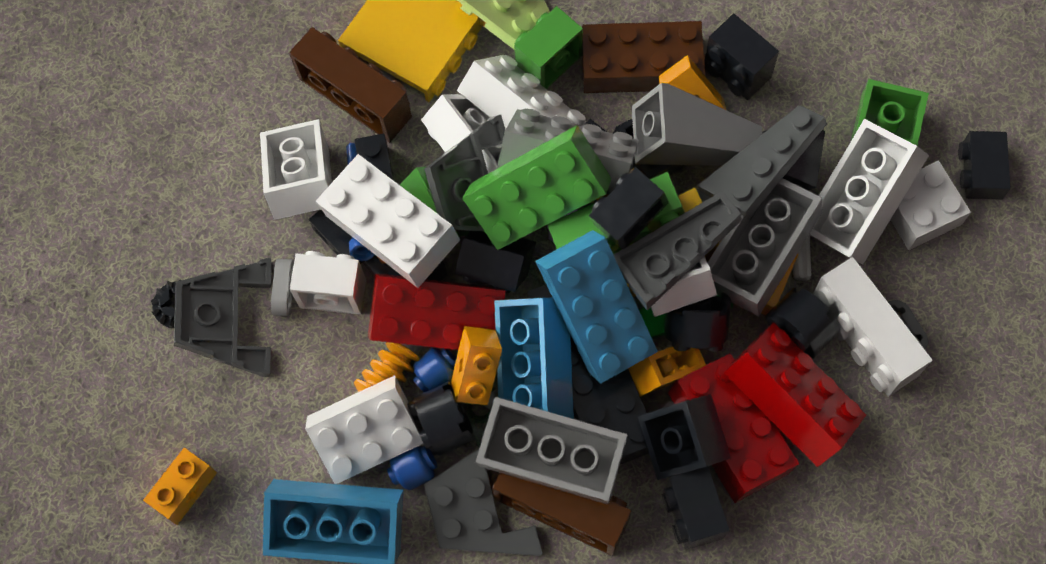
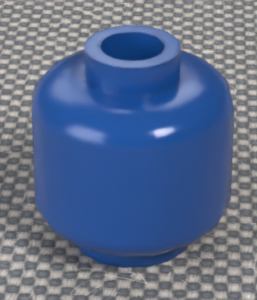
[413,347,456,392]
[387,445,438,491]

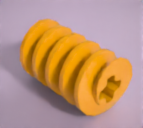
[353,342,420,392]

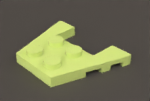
[457,0,550,50]

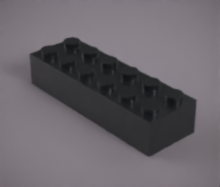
[527,285,649,465]

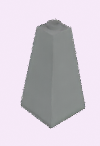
[632,83,762,165]

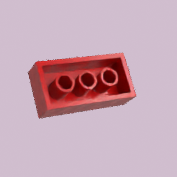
[368,273,506,350]
[724,322,866,467]
[668,353,799,503]

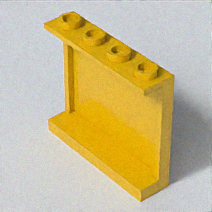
[338,0,486,103]

